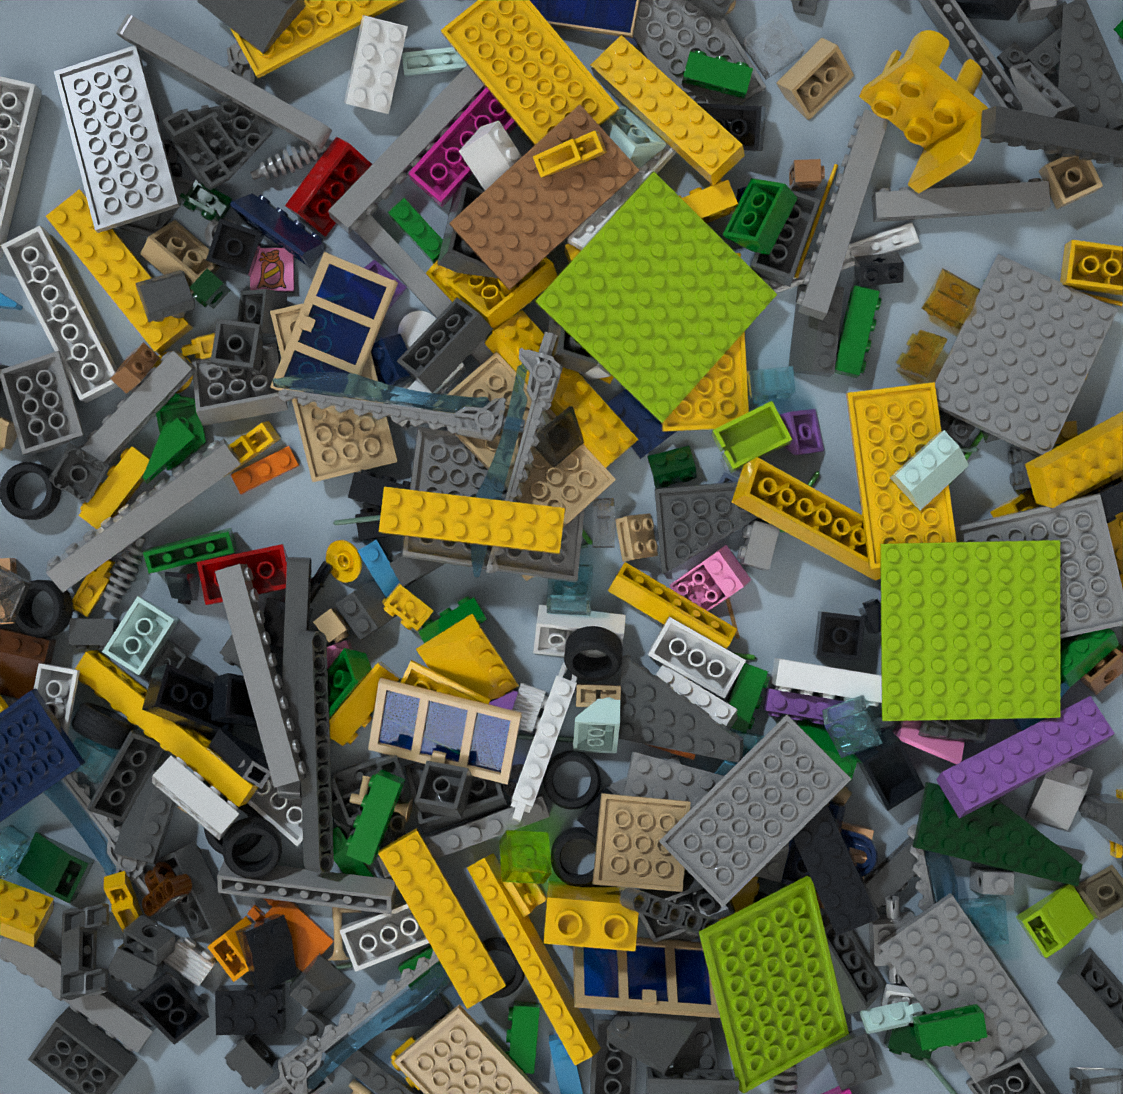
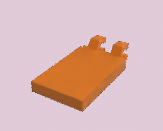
[247,898,334,971]

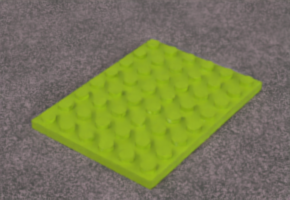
[699,876,849,1094]

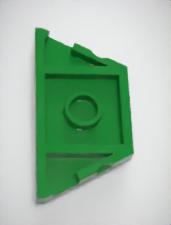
[156,394,207,471]

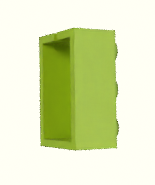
[711,401,792,473]

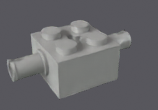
[869,896,915,984]

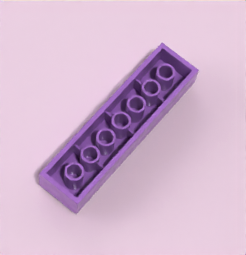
[936,696,1115,818]

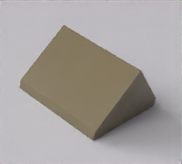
[1075,865,1123,920]

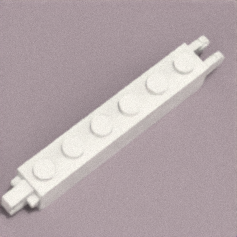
[511,662,577,822]

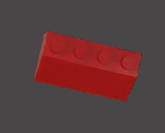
[285,137,372,237]
[197,544,288,605]

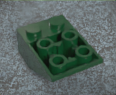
[17,831,95,903]

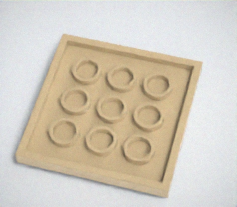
[592,793,691,892]

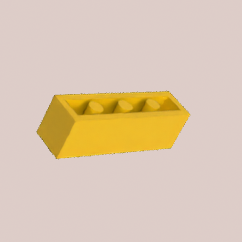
[78,446,150,529]

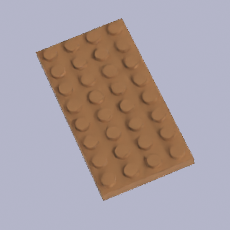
[449,105,640,290]

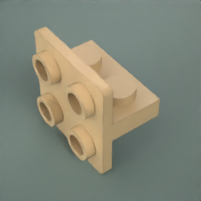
[615,513,658,562]

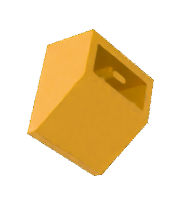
[207,916,253,982]

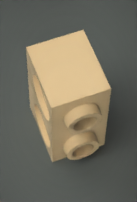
[313,608,351,644]
[576,683,621,707]

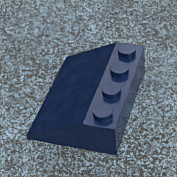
[230,193,325,269]

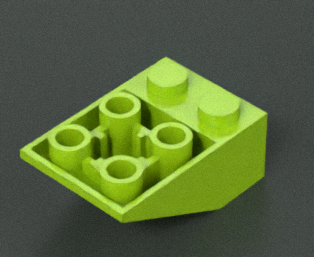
[1016,884,1094,958]

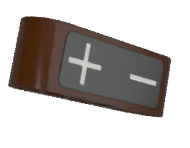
[142,862,192,917]

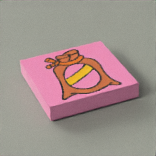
[250,248,294,292]

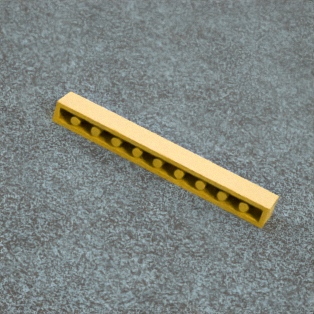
[75,649,258,807]
[467,853,601,1065]

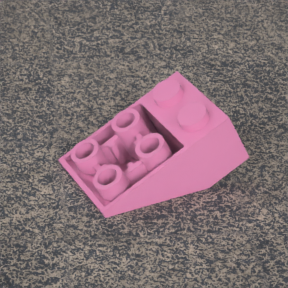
[669,545,751,611]

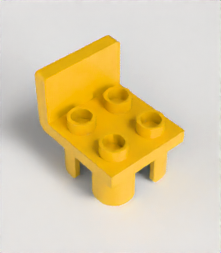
[859,30,988,194]

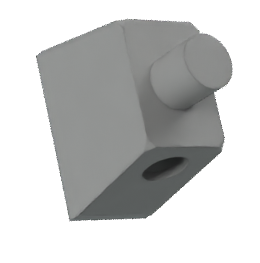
[969,867,1014,895]

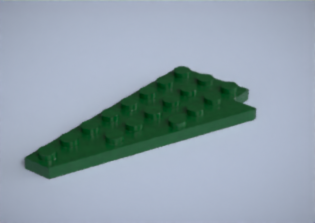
[913,767,1082,886]

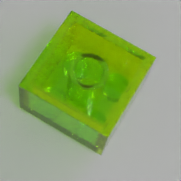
[499,830,552,884]

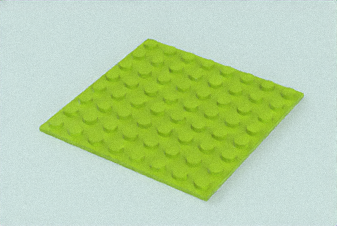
[535,171,777,423]
[880,540,1061,721]

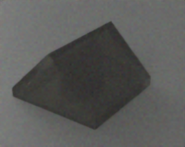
[534,406,584,467]

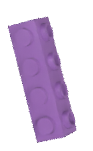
[763,688,856,728]

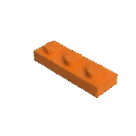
[231,446,300,495]

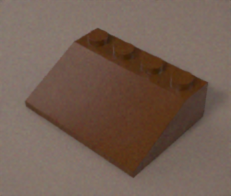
[0,627,56,699]

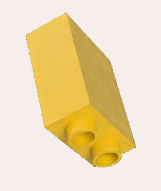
[544,881,639,951]

